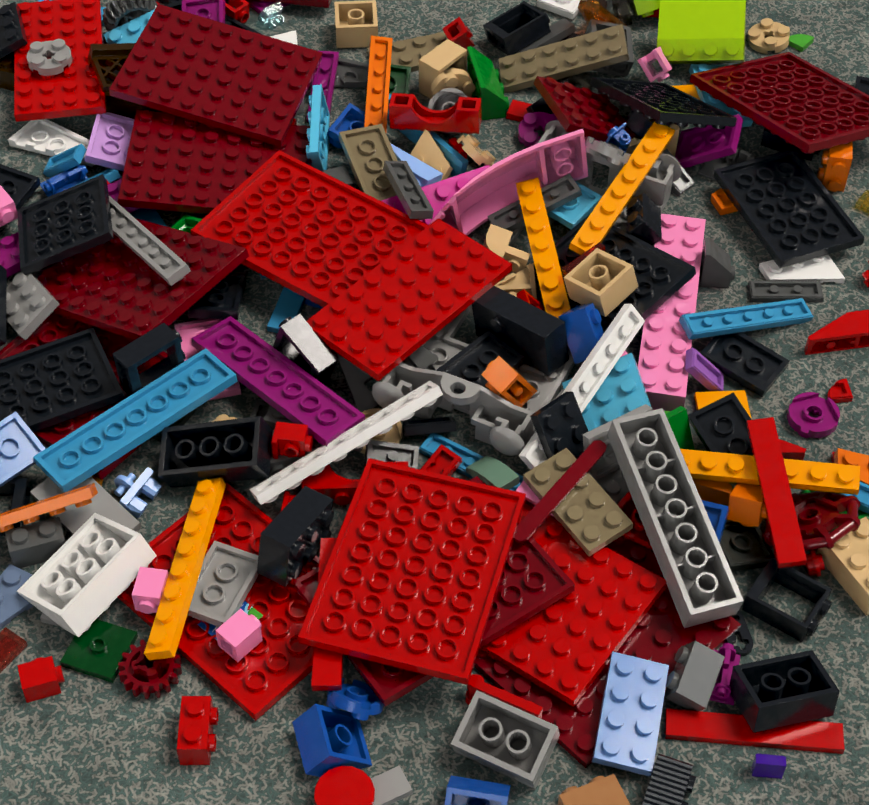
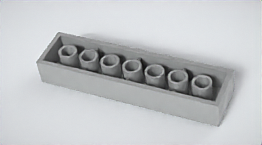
[607,408,744,628]

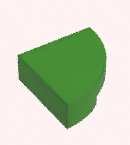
[789,34,814,52]

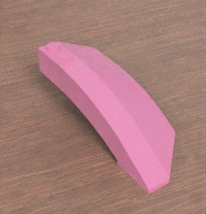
[429,129,588,235]

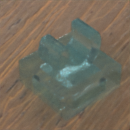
[258,2,285,29]

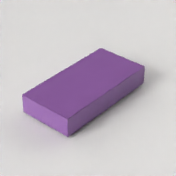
[685,348,724,391]

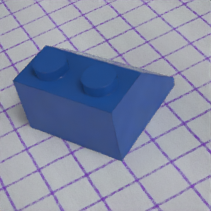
[558,303,604,364]
[292,704,372,777]
[444,775,511,805]

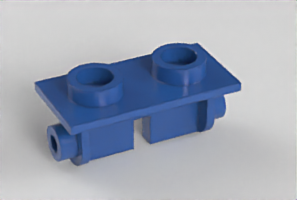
[606,122,631,155]
[40,165,88,197]

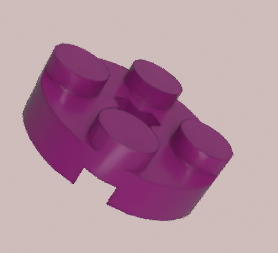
[518,112,558,148]
[787,392,840,438]

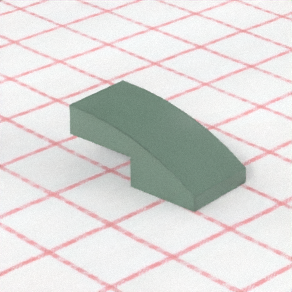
[466,455,519,490]

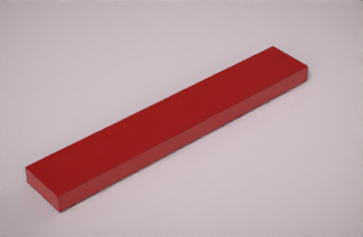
[747,417,807,568]
[311,538,344,691]
[665,708,845,754]

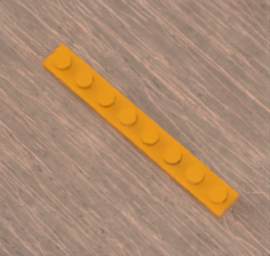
[569,121,676,258]
[515,178,570,318]
[680,449,860,495]
[144,477,226,660]

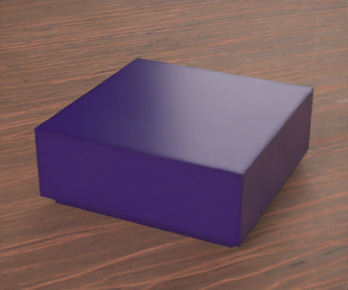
[752,754,786,779]

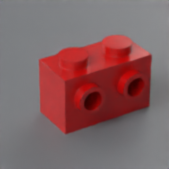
[176,696,219,765]

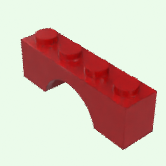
[389,93,482,134]
[301,461,408,505]

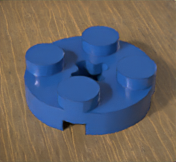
[326,678,384,721]

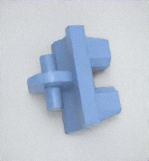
[114,467,162,518]

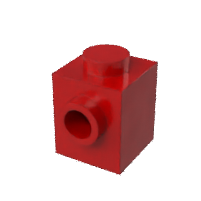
[17,656,65,703]

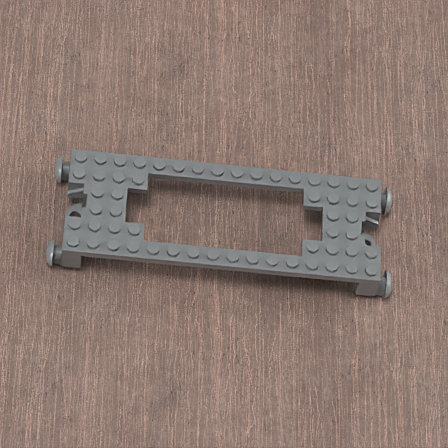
[372,120,682,456]

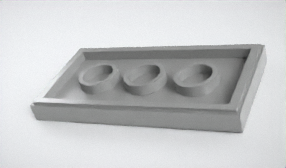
[30,477,142,535]

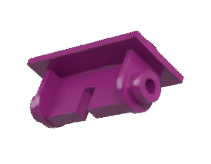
[709,643,741,705]

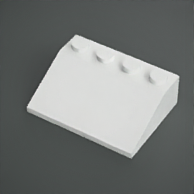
[17,513,157,637]

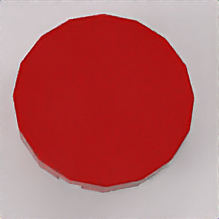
[314,766,375,805]

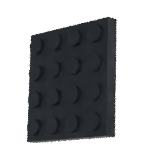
[17,174,114,275]

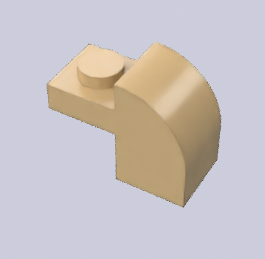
[483,224,530,273]

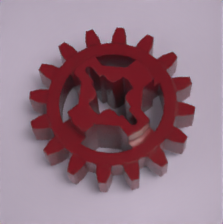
[118,639,182,699]

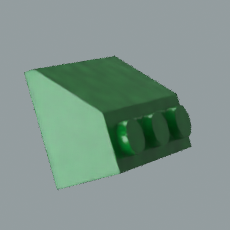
[467,46,509,120]

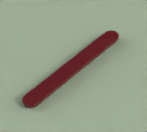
[514,440,607,543]

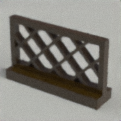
[87,43,135,92]

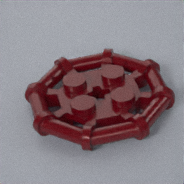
[763,491,861,551]

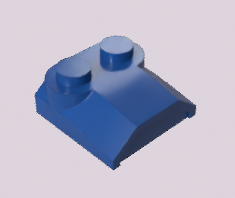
[327,103,365,148]

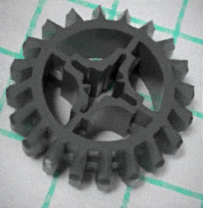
[102,0,157,31]

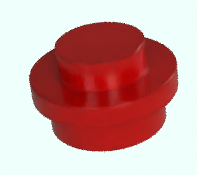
[806,550,825,577]

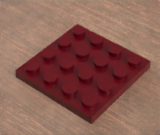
[533,76,638,142]

